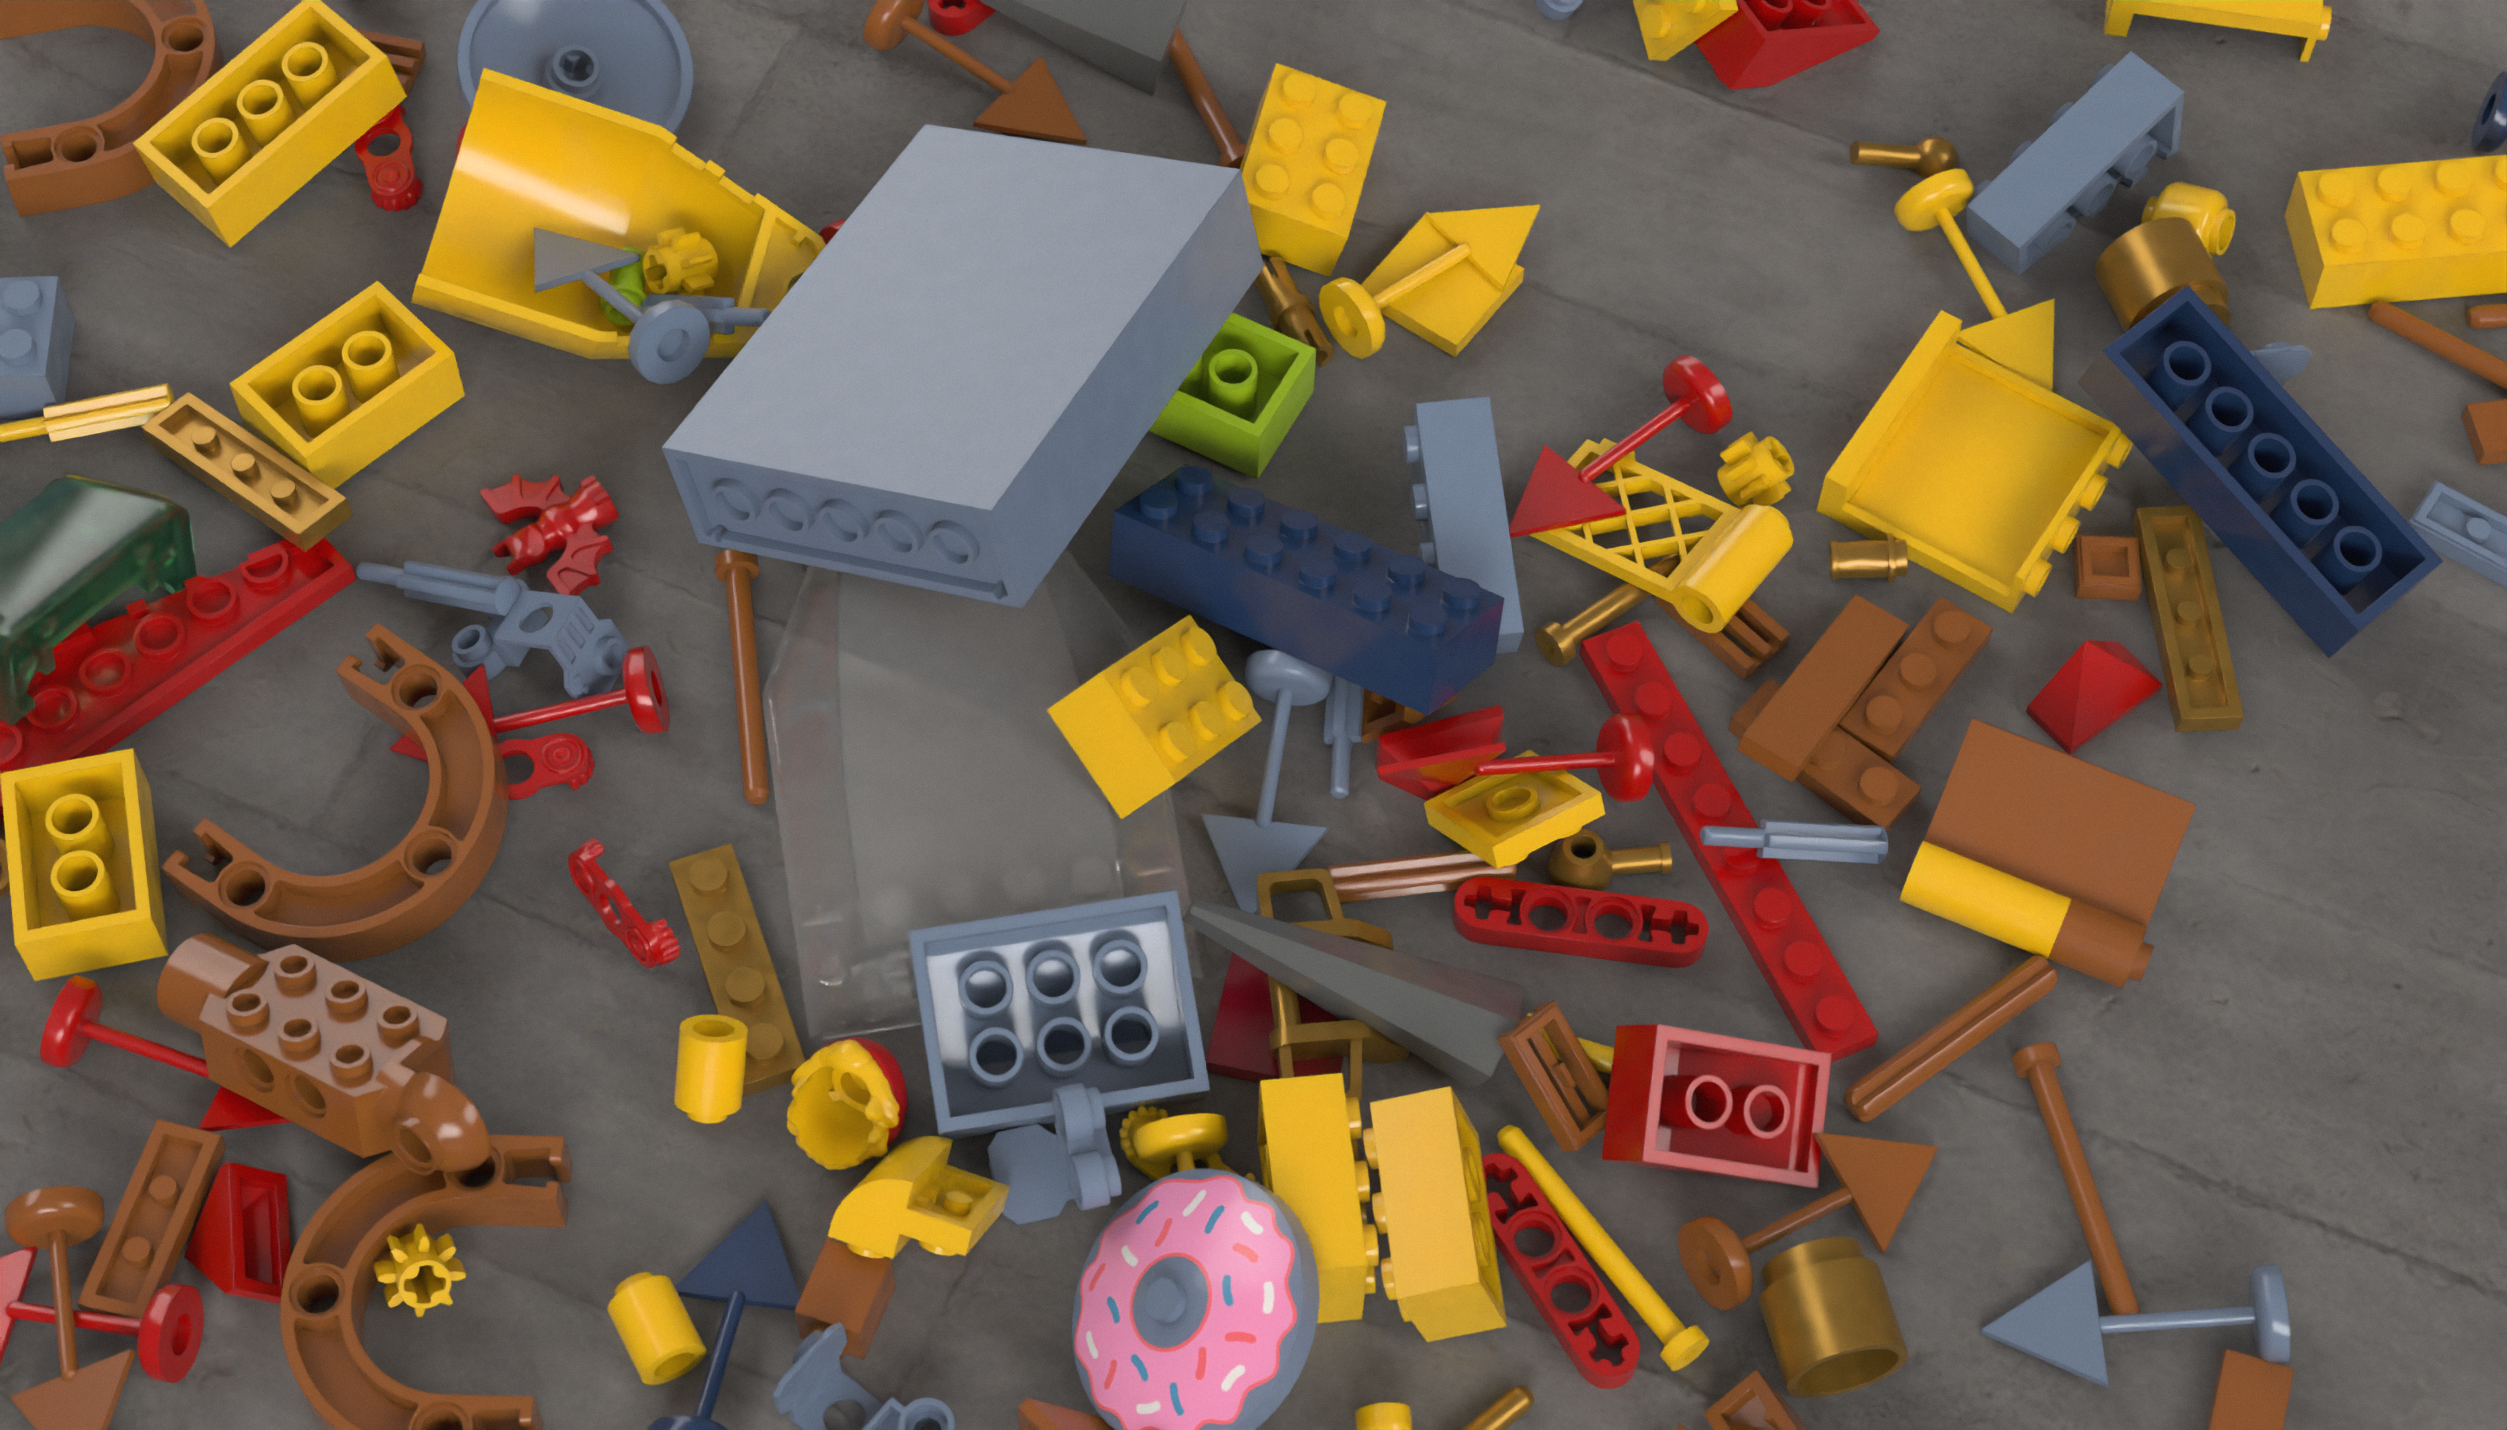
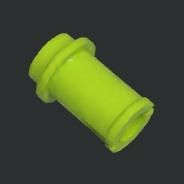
[600,247,646,326]

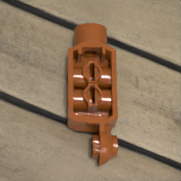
[157,933,491,1175]

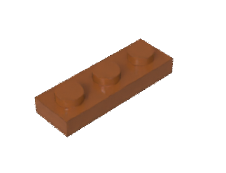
[1838,596,1994,765]
[1728,678,1922,833]
[76,1119,227,1319]

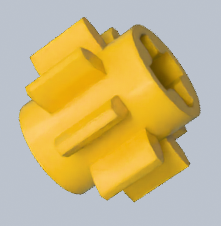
[643,227,719,296]
[1717,431,1795,506]
[374,1224,466,1317]

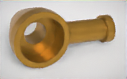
[1548,829,1672,891]

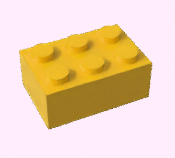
[1240,63,1387,277]
[229,281,465,489]
[1047,614,1262,819]
[0,748,169,981]
[1257,1073,1379,1323]
[1363,1086,1507,1342]

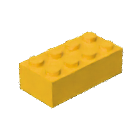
[133,0,407,248]
[2284,155,2507,309]

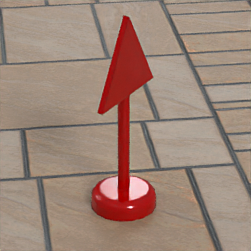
[1509,354,1733,538]
[389,645,670,762]
[1378,713,1654,803]
[40,975,292,1132]
[0,1246,204,1384]

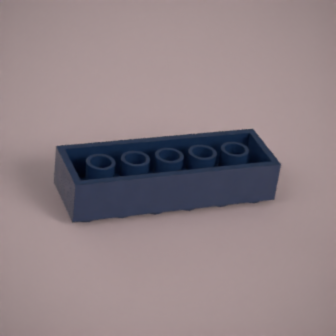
[2077,285,2443,658]
[1108,463,1504,716]

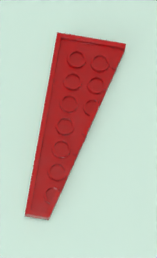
[0,537,356,824]

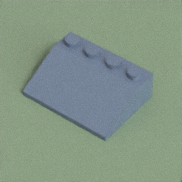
[908,890,1210,1139]

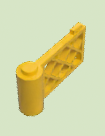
[1529,438,1793,633]

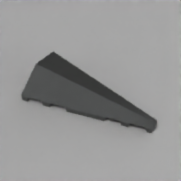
[979,0,1187,96]
[1182,898,1524,1090]

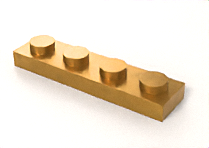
[141,392,353,552]
[2132,505,2244,732]
[669,843,805,1097]

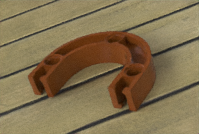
[0,0,225,217]
[161,623,509,963]
[280,1135,573,1430]

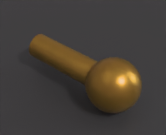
[1849,136,1958,179]

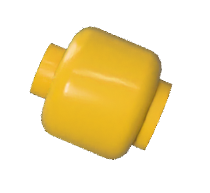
[2141,181,2236,259]

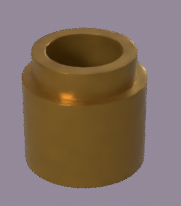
[2094,217,2231,333]
[1759,1237,1909,1398]

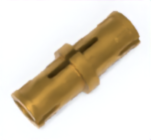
[1253,257,1335,368]

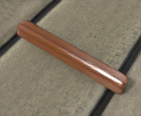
[1843,955,2059,1123]

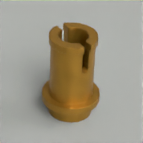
[1829,533,1908,583]

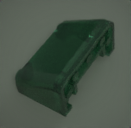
[0,473,197,726]

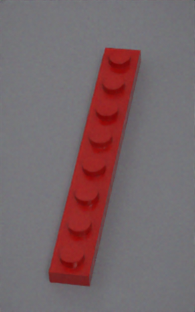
[1579,620,1879,1063]

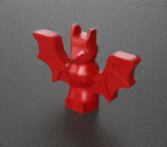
[480,474,619,596]

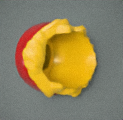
[787,1037,907,1170]

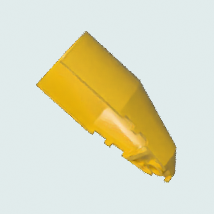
[411,68,826,359]

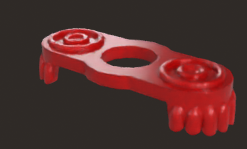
[355,103,424,212]
[498,732,595,800]
[568,838,681,969]

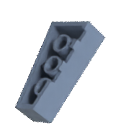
[1966,51,2184,276]
[1402,396,1524,654]

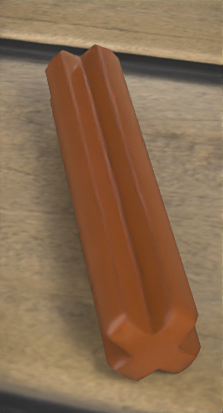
[1325,850,1517,903]

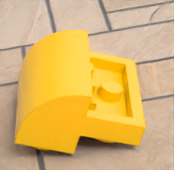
[828,1136,1010,1259]

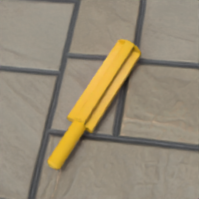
[0,383,176,443]

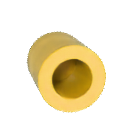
[674,1014,748,1123]
[607,1272,706,1385]

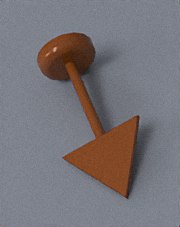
[863,0,1087,145]
[1678,1132,1939,1311]
[4,1186,136,1430]

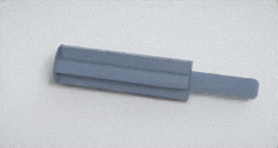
[641,294,771,334]
[356,560,520,616]
[1324,674,1364,799]
[1700,819,1888,864]

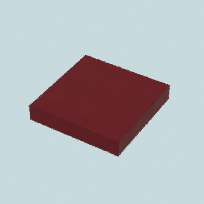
[1205,952,1345,1083]

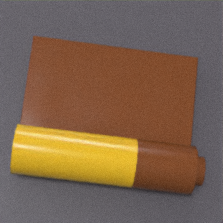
[1899,717,2197,989]

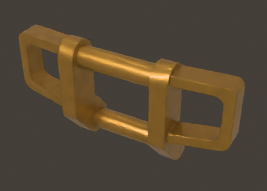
[1256,868,1409,1107]

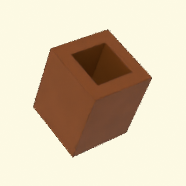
[794,1238,896,1360]

